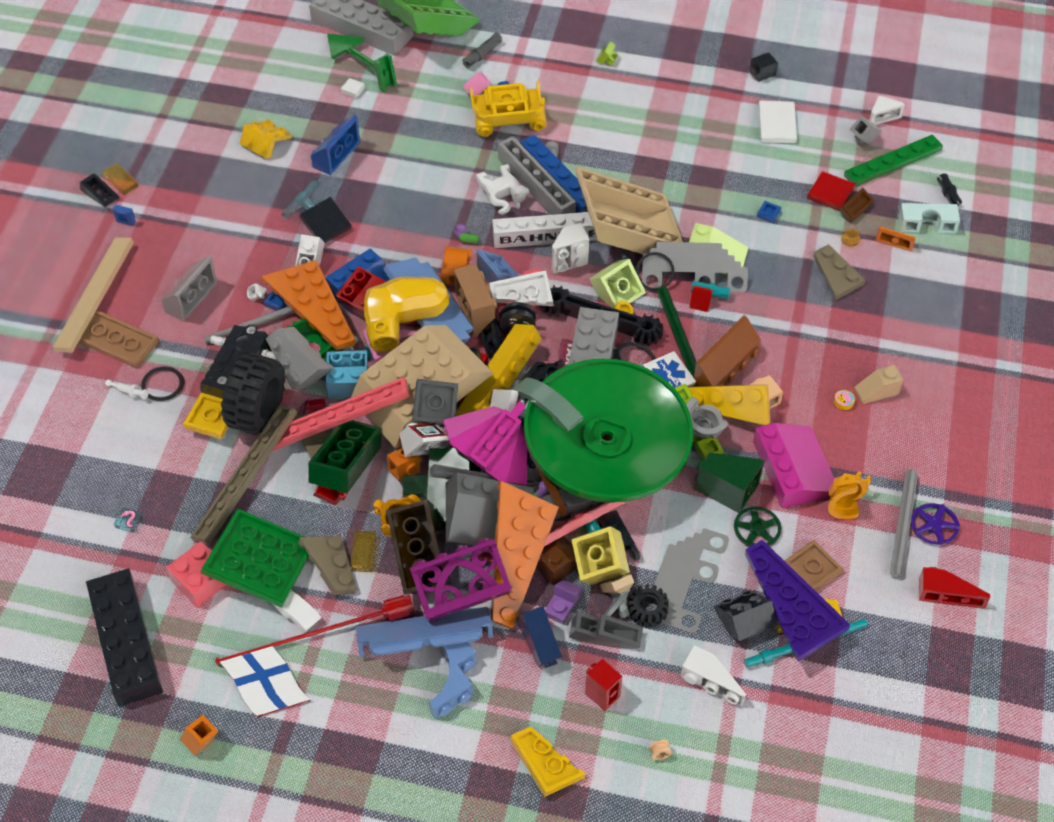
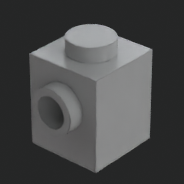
[850,115,882,145]

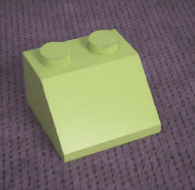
[590,259,646,308]

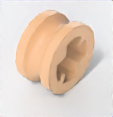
[649,740,672,760]

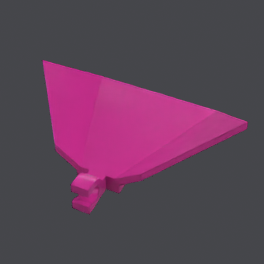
[442,401,527,486]

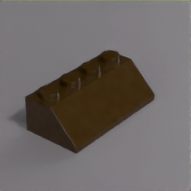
[386,499,452,595]

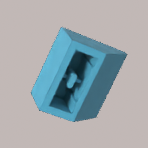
[326,350,368,398]

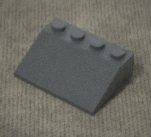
[445,473,534,547]

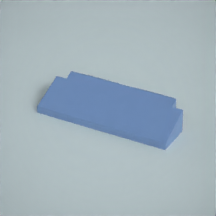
[383,257,474,344]
[356,607,493,658]

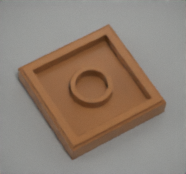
[785,540,844,592]

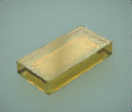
[102,163,139,195]
[351,531,376,572]

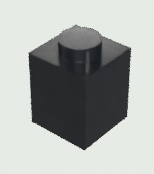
[749,52,778,82]

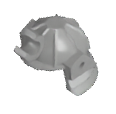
[686,397,728,440]

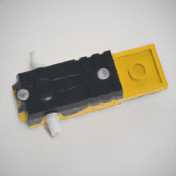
[183,325,276,440]

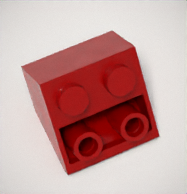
[336,266,386,321]

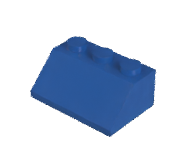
[311,115,360,176]
[325,248,390,314]

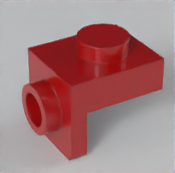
[313,485,347,506]

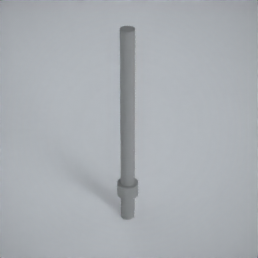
[204,307,297,345]

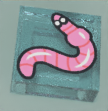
[113,507,143,533]

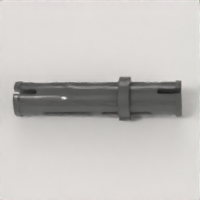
[462,33,502,68]

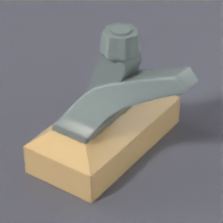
[599,574,634,618]

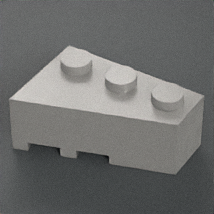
[266,327,334,391]

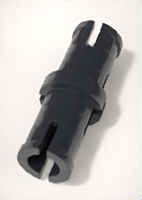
[937,173,962,206]

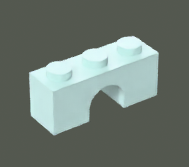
[898,203,960,234]

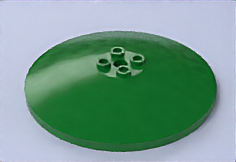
[524,358,693,503]

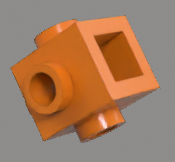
[387,448,421,482]

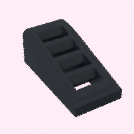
[80,173,119,207]

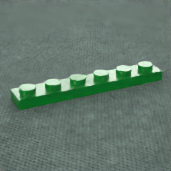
[844,134,943,187]

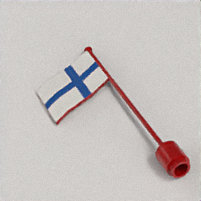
[215,595,415,717]

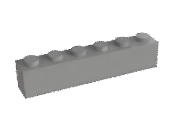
[498,136,576,215]

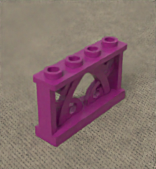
[410,538,513,622]

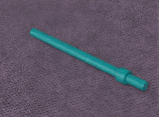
[744,618,868,668]

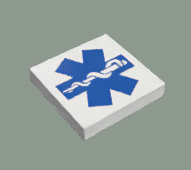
[643,351,696,388]

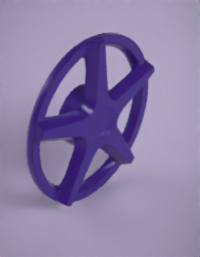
[911,503,960,545]

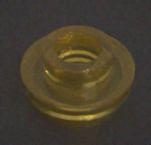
[841,229,860,246]

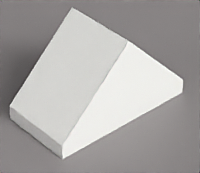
[870,96,905,125]

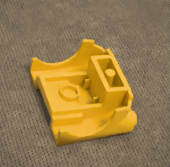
[470,81,547,137]

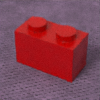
[585,659,623,711]

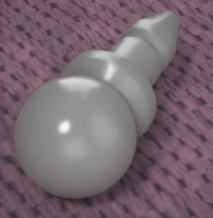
[545,141,559,157]

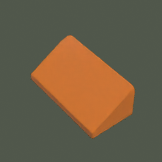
[875,226,916,252]

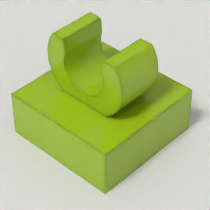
[596,41,618,65]

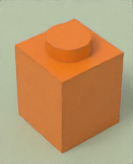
[179,715,218,756]

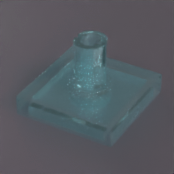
[281,178,321,219]

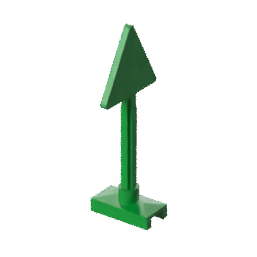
[327,34,397,93]

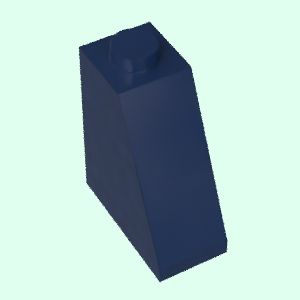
[516,606,562,668]

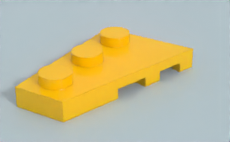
[510,726,586,797]

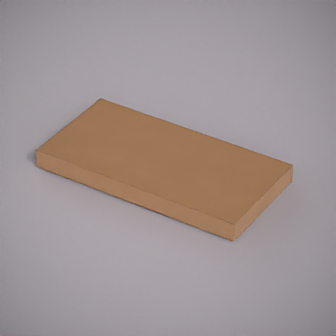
[78,310,160,369]

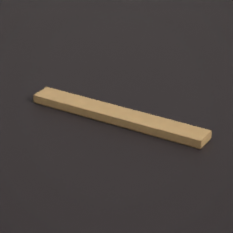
[53,237,134,353]

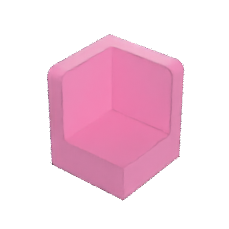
[463,70,492,95]

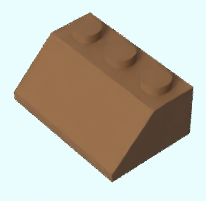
[454,264,497,337]

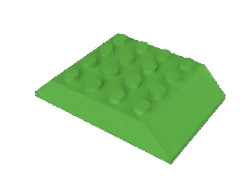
[375,0,480,37]

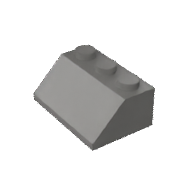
[161,256,217,321]

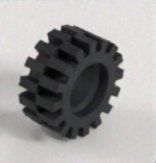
[629,584,669,628]

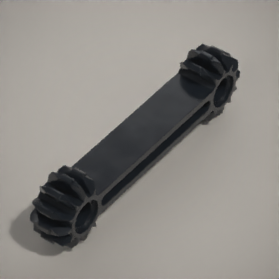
[540,285,663,346]

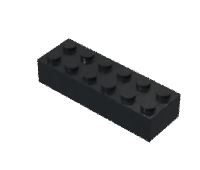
[86,568,164,707]

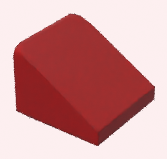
[689,286,713,312]

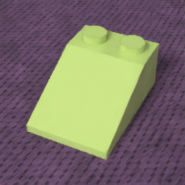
[689,223,748,274]

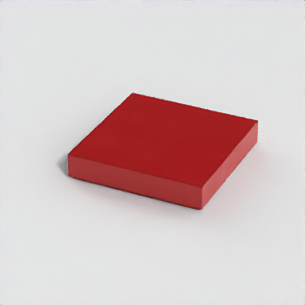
[807,171,856,211]

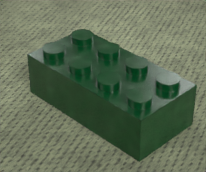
[308,420,382,494]

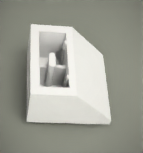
[552,223,589,274]

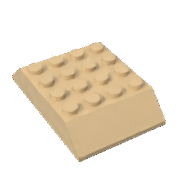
[575,167,683,254]
[351,325,493,449]

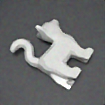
[476,164,530,215]

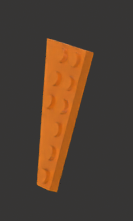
[261,260,356,351]
[491,481,559,629]

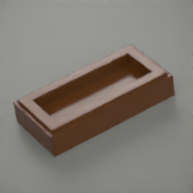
[839,187,875,223]

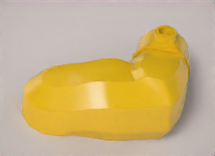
[364,276,450,353]

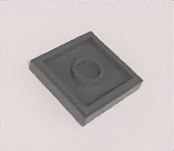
[412,379,458,425]

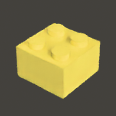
[572,526,630,585]

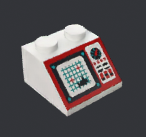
[399,423,451,457]

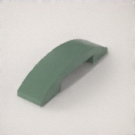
[511,378,583,432]

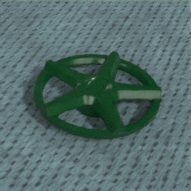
[734,507,782,547]

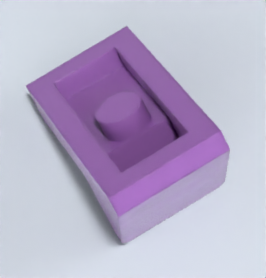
[545,580,583,625]

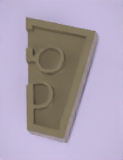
[813,244,865,301]

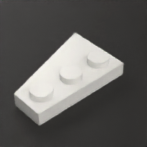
[489,270,554,306]

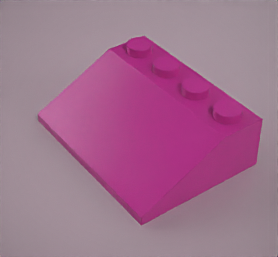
[753,423,835,508]

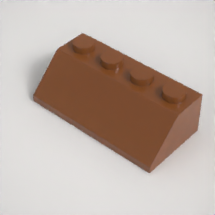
[693,315,761,387]

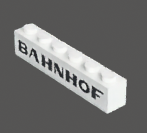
[492,212,597,248]

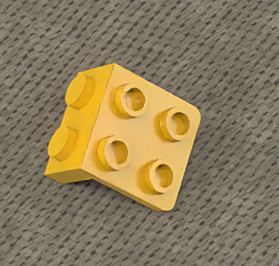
[239,120,292,159]

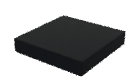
[299,197,352,243]

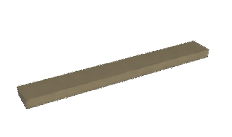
[190,405,298,546]

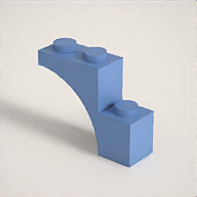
[429,642,476,719]

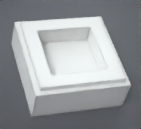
[341,78,365,98]

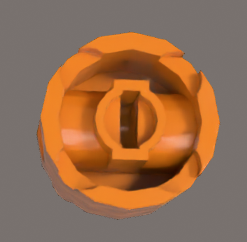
[440,246,472,286]

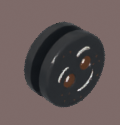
[499,302,536,336]

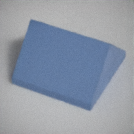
[477,249,519,283]

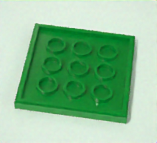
[201,509,309,608]

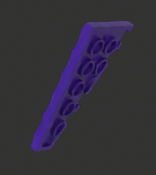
[745,540,850,662]

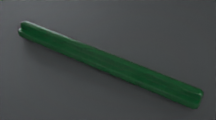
[656,286,696,378]

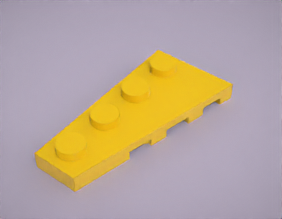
[688,384,770,425]

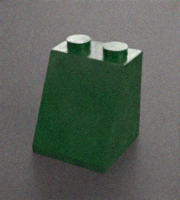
[695,452,765,513]

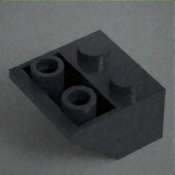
[714,590,778,641]

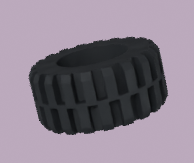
[221,353,286,435]

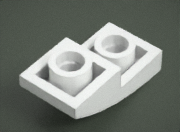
[273,591,322,633]

